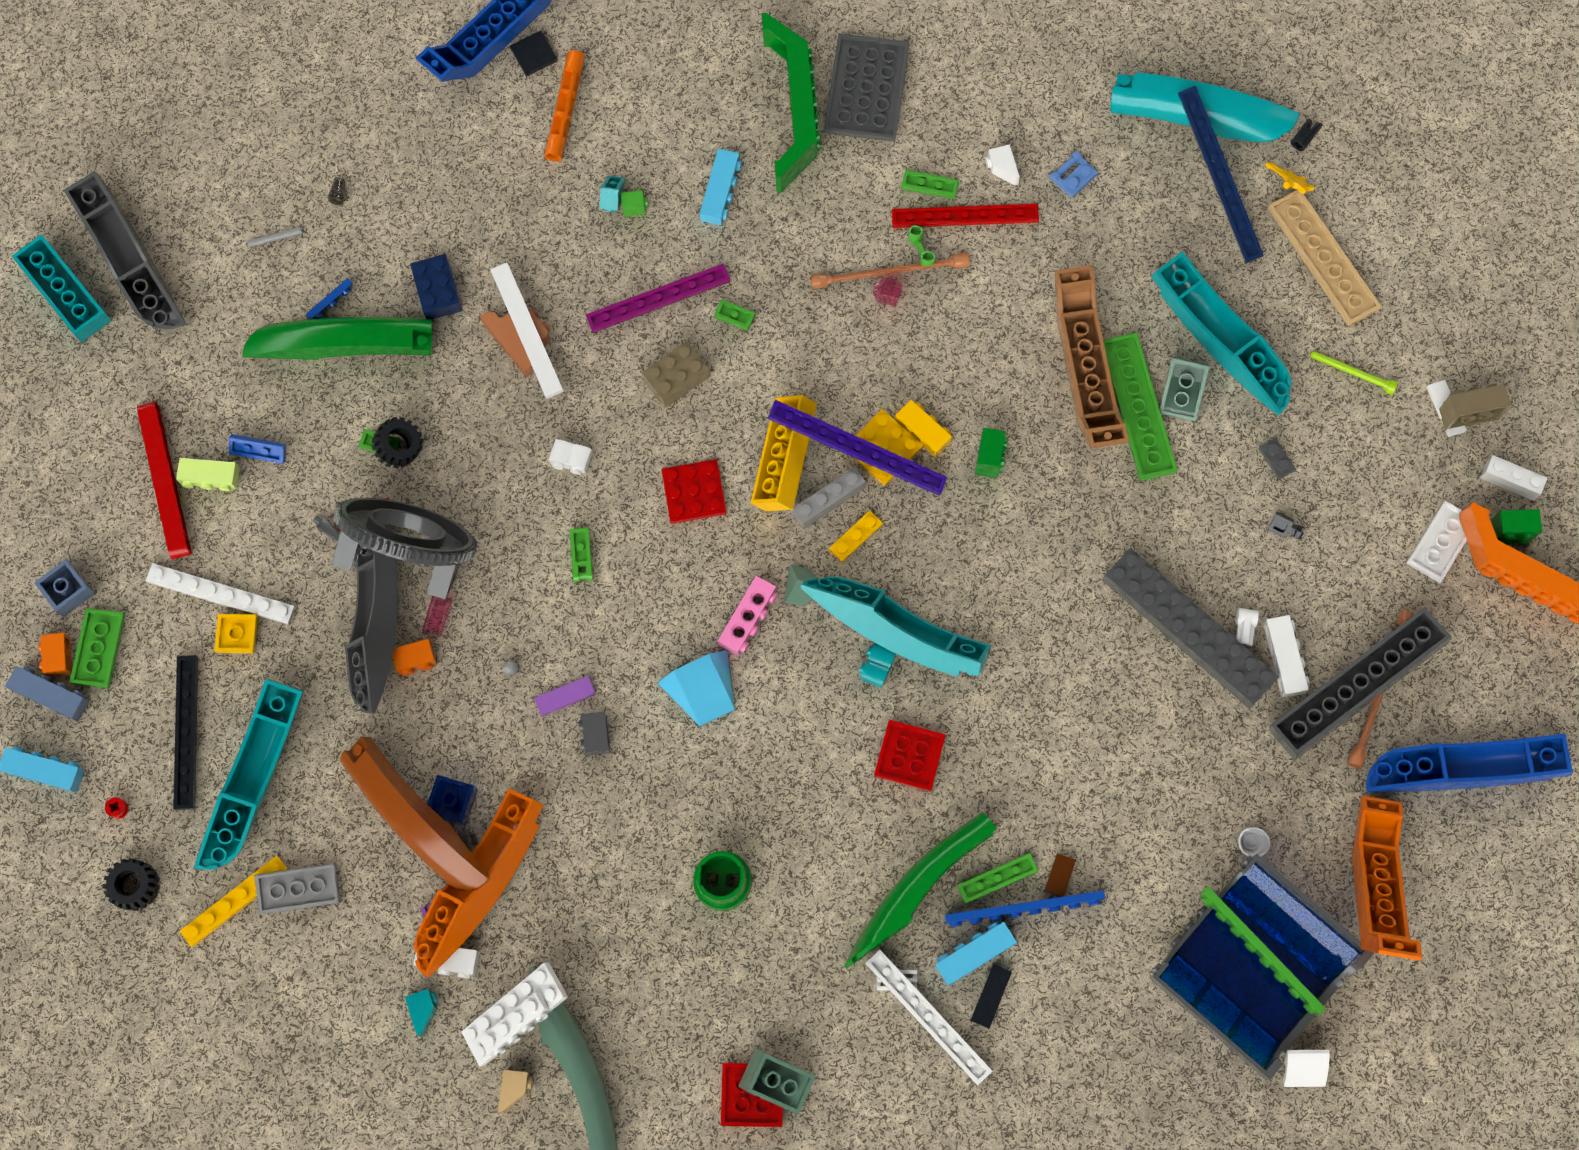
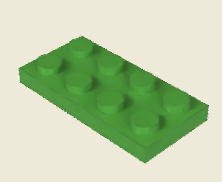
[69,608,126,689]

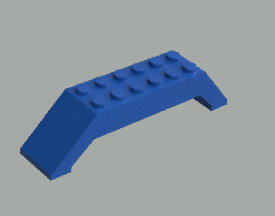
[416,0,551,82]

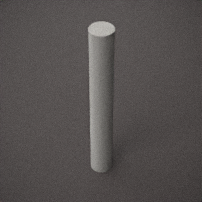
[247,227,303,248]

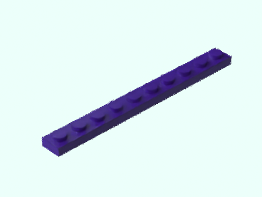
[767,400,947,496]

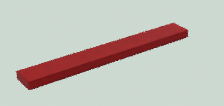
[892,203,1039,228]

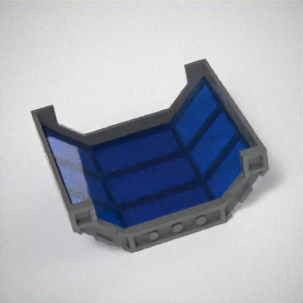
[1150,854,1374,1081]

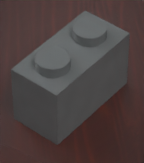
[579,711,610,756]

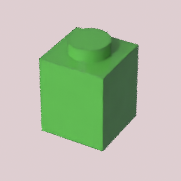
[621,190,648,217]

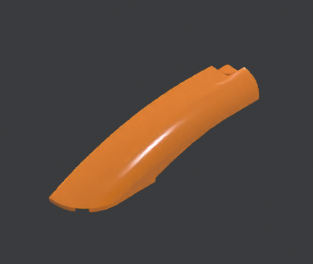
[414,788,544,978]

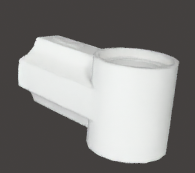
[1235,608,1259,648]

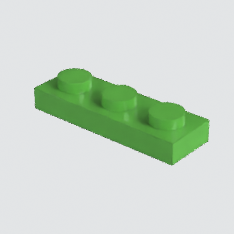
[901,170,959,200]

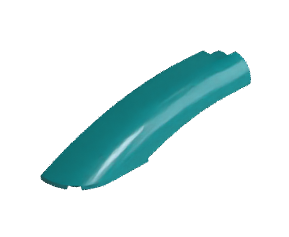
[801,576,992,677]

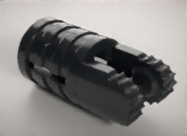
[1290,119,1323,151]

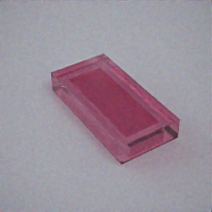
[422,596,452,636]

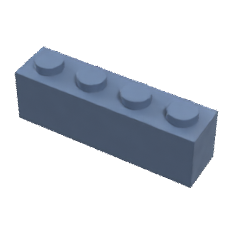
[5,666,89,722]

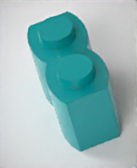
[859,643,897,689]

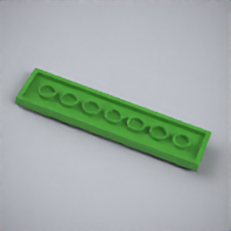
[1103,333,1178,481]

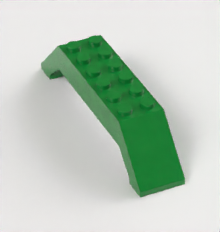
[762,13,820,193]

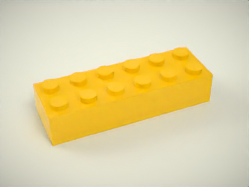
[750,395,817,511]

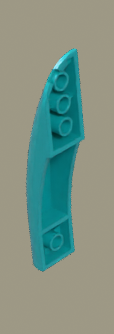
[1111,72,1300,143]
[1150,251,1292,415]
[193,679,304,870]

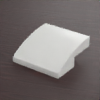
[1283,1050,1330,1087]

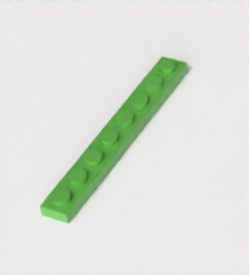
[1199,886,1326,1015]

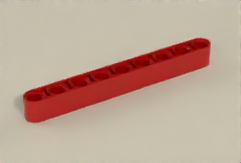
[137,401,192,560]

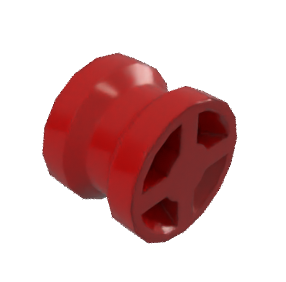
[105,797,129,819]

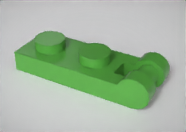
[569,528,593,582]

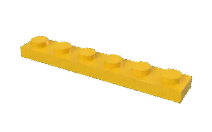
[180,855,288,947]

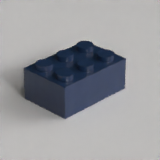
[410,254,463,320]

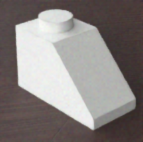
[985,145,1020,185]

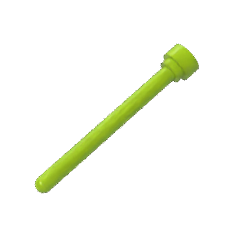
[1310,351,1398,395]

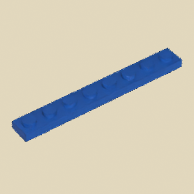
[944,891,1105,927]

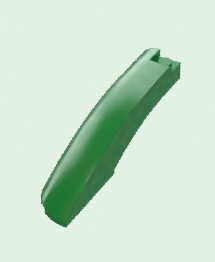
[242,317,432,360]

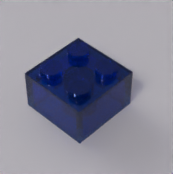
[427,775,478,827]

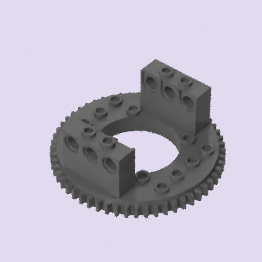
[332,497,477,599]

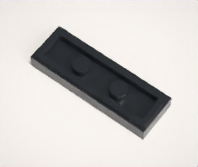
[970,964,1012,1029]

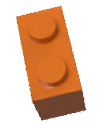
[38,632,72,677]
[392,639,437,676]

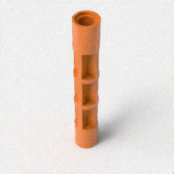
[544,50,585,162]

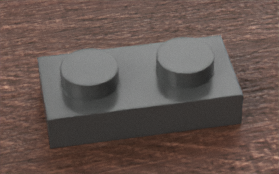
[1259,438,1296,480]

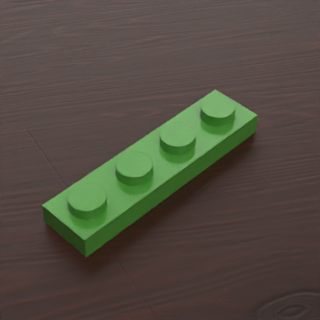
[957,853,1038,904]

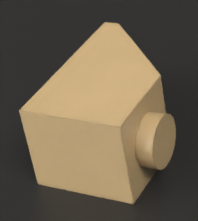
[498,1070,533,1112]

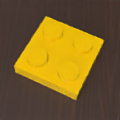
[214,614,258,654]

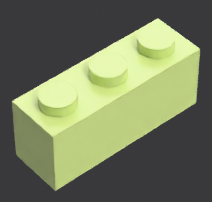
[176,458,240,491]

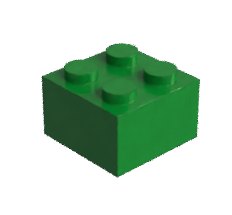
[975,428,1008,479]
[1490,509,1542,545]

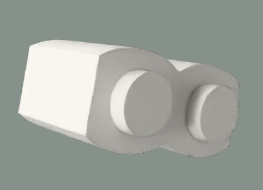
[549,439,593,475]

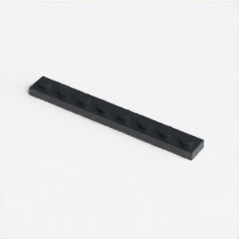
[173,655,198,811]

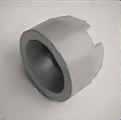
[503,659,518,676]

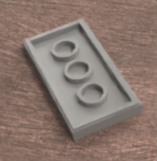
[254,863,340,915]

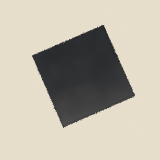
[510,31,558,77]

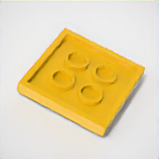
[852,409,923,486]

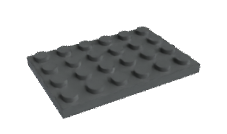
[824,33,909,142]

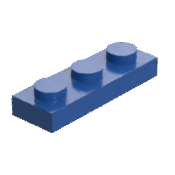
[305,278,353,319]
[229,434,286,464]

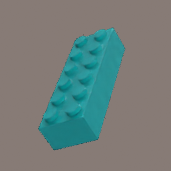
[12,234,112,343]

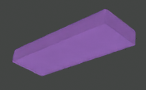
[534,676,596,717]

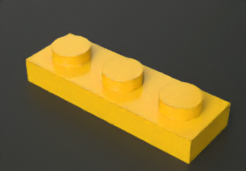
[829,511,883,563]

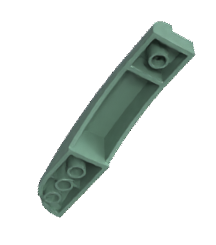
[530,966,618,1150]

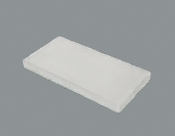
[1406,500,1467,583]

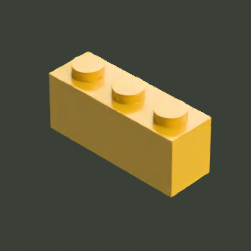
[895,400,952,458]

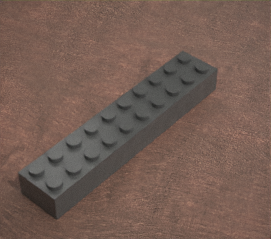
[1102,548,1279,709]
[1269,607,1452,760]

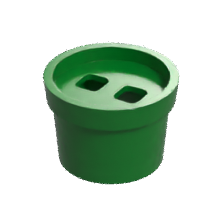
[693,851,752,911]

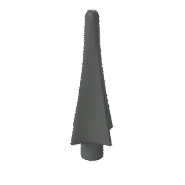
[313,515,340,542]

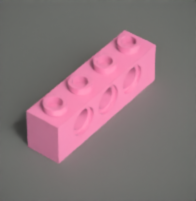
[718,576,778,656]

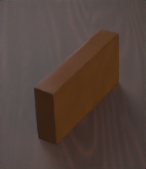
[1044,853,1076,897]

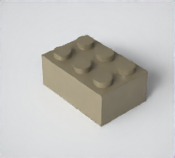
[642,341,710,408]
[1439,384,1512,430]

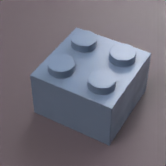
[34,559,95,617]

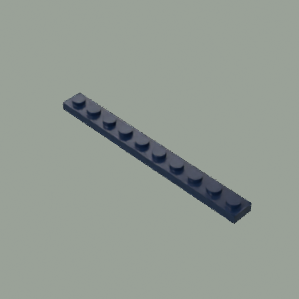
[1178,86,1264,264]

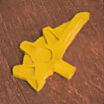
[1265,162,1315,194]

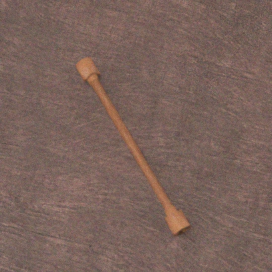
[811,252,970,289]
[1347,610,1415,769]

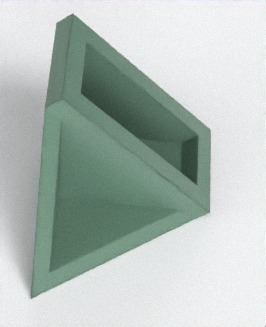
[784,564,819,606]

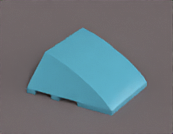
[657,650,735,727]

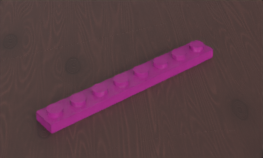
[586,263,730,333]

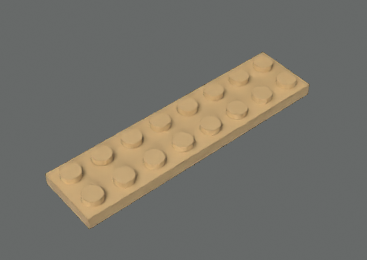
[1267,190,1382,327]

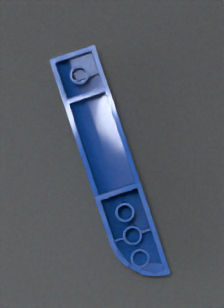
[1366,733,1573,792]

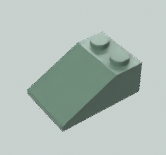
[1160,357,1210,422]
[739,1048,816,1115]

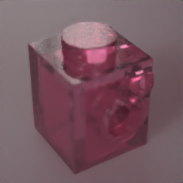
[873,278,902,307]

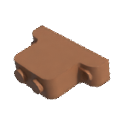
[480,305,550,377]

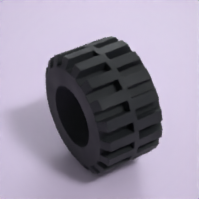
[372,417,423,468]
[103,858,160,911]

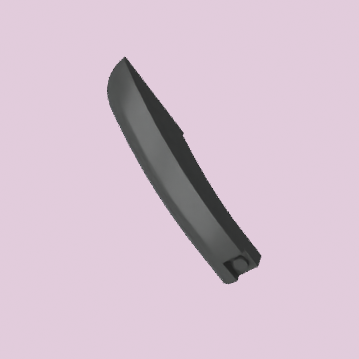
[63,171,186,329]
[345,548,398,713]

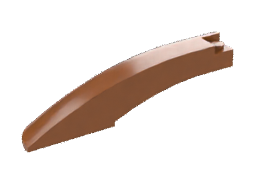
[340,737,490,890]

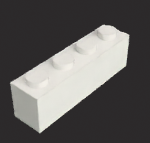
[1263,615,1310,698]

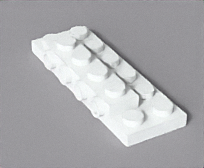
[461,962,568,1067]

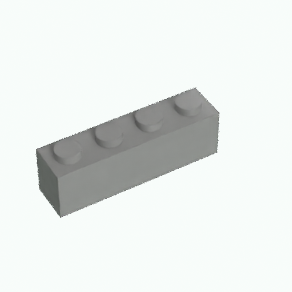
[792,467,866,530]

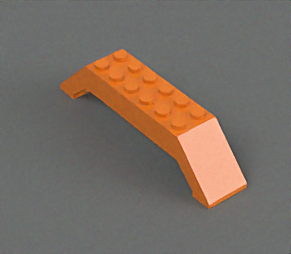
[1459,502,1579,624]
[1352,796,1422,961]

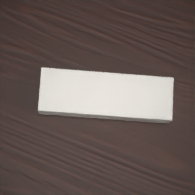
[1427,380,1467,437]

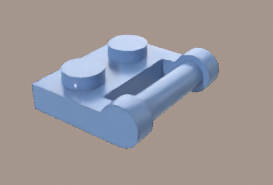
[1049,151,1098,198]

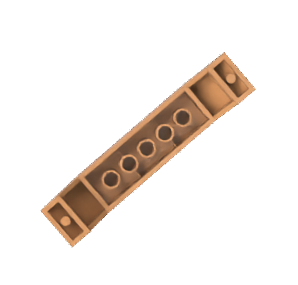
[1054,265,1129,449]

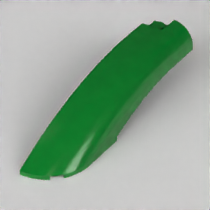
[845,812,997,969]

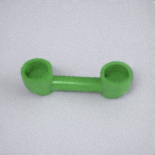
[908,225,936,266]

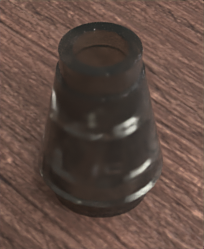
[328,177,346,205]

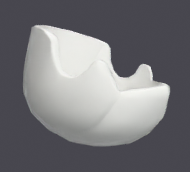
[1238,827,1270,857]

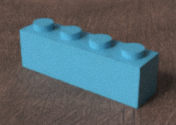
[700,149,742,226]
[0,746,85,793]
[935,921,1017,987]

